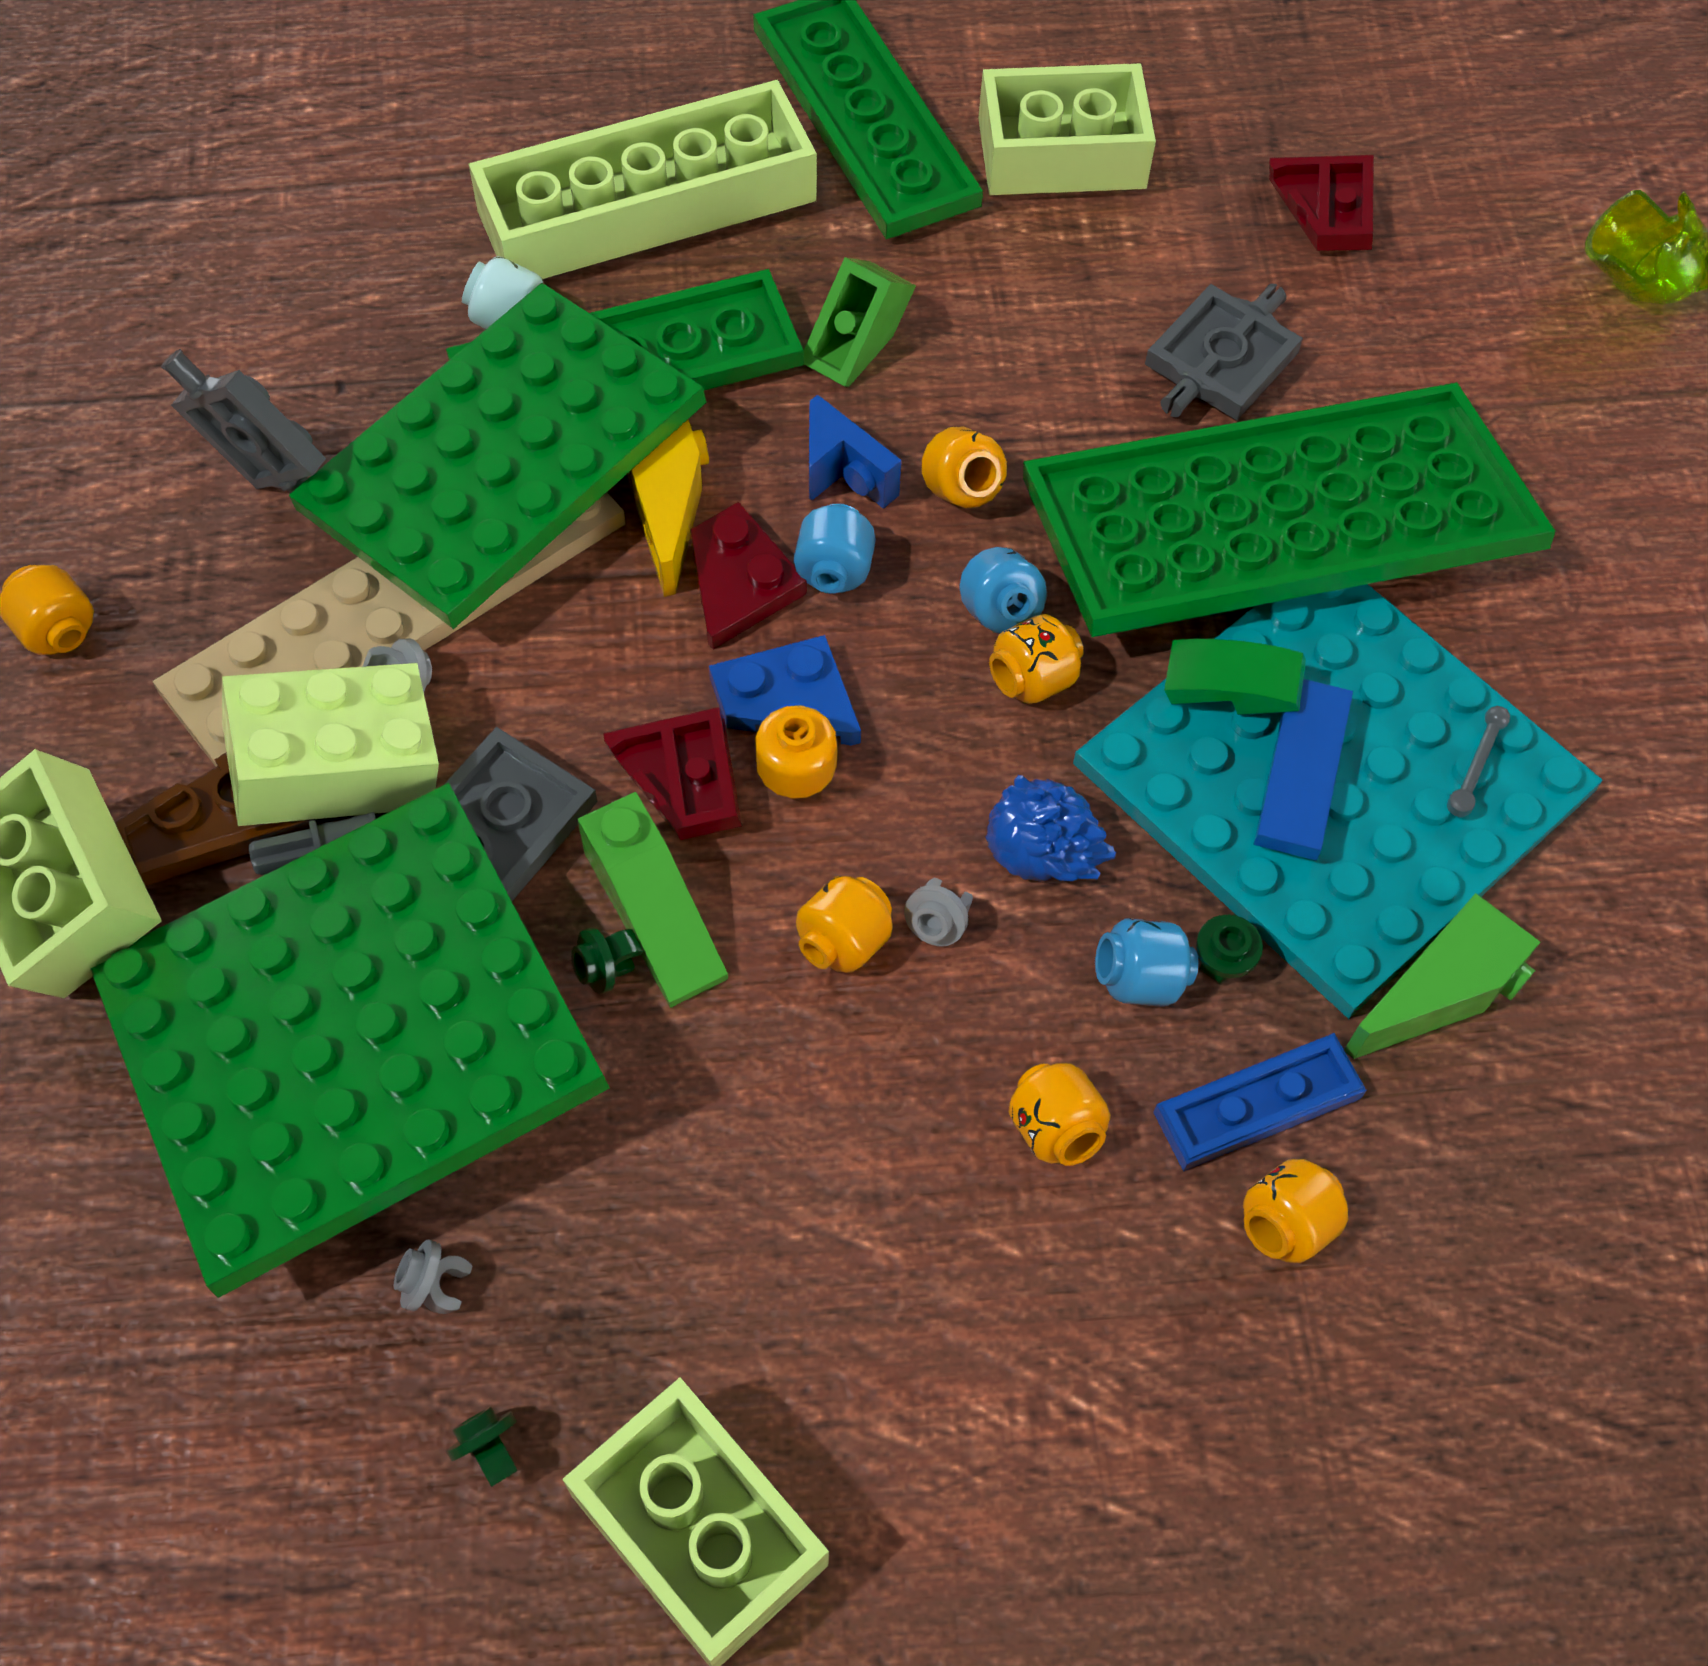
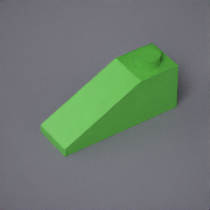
[578,792,728,1008]
[1344,893,1541,1059]

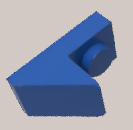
[809,395,901,509]

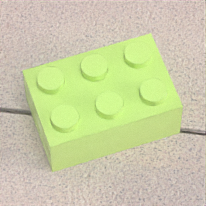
[978,63,1156,195]
[222,663,439,826]
[0,749,162,998]
[562,1377,829,1666]

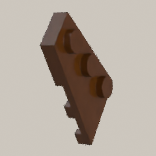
[115,752,318,886]

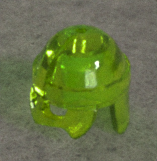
[1585,190,1708,305]

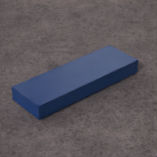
[1253,679,1353,861]
[1153,1033,1367,1172]

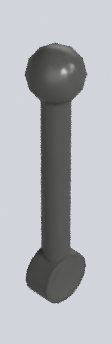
[1447,706,1510,817]

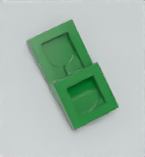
[1164,639,1306,715]

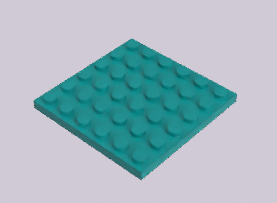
[1073,584,1603,1019]

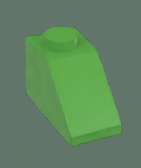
[804,257,916,387]

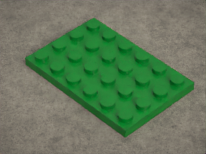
[289,283,707,629]

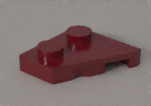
[1269,155,1374,251]
[690,502,807,650]
[603,707,742,840]

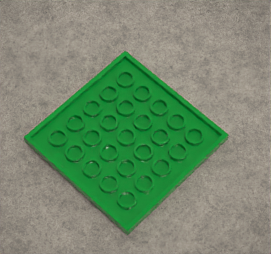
[91,783,610,1298]

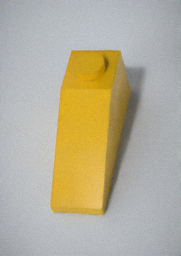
[626,420,709,597]

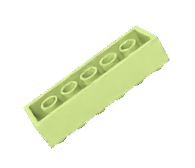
[469,80,817,279]

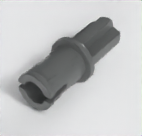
[249,812,376,875]

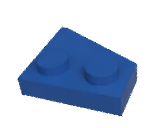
[709,635,861,745]

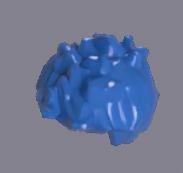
[985,775,1116,881]

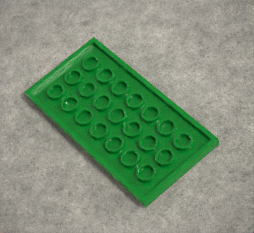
[1023,382,1556,637]

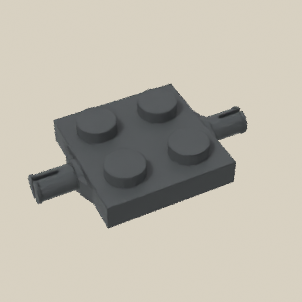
[1145,283,1303,421]
[161,349,326,493]

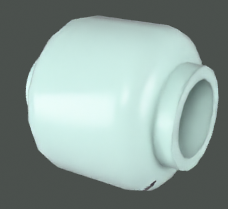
[462,256,543,329]

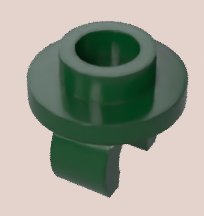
[1196,914,1263,985]
[571,928,643,994]
[446,1407,518,1487]

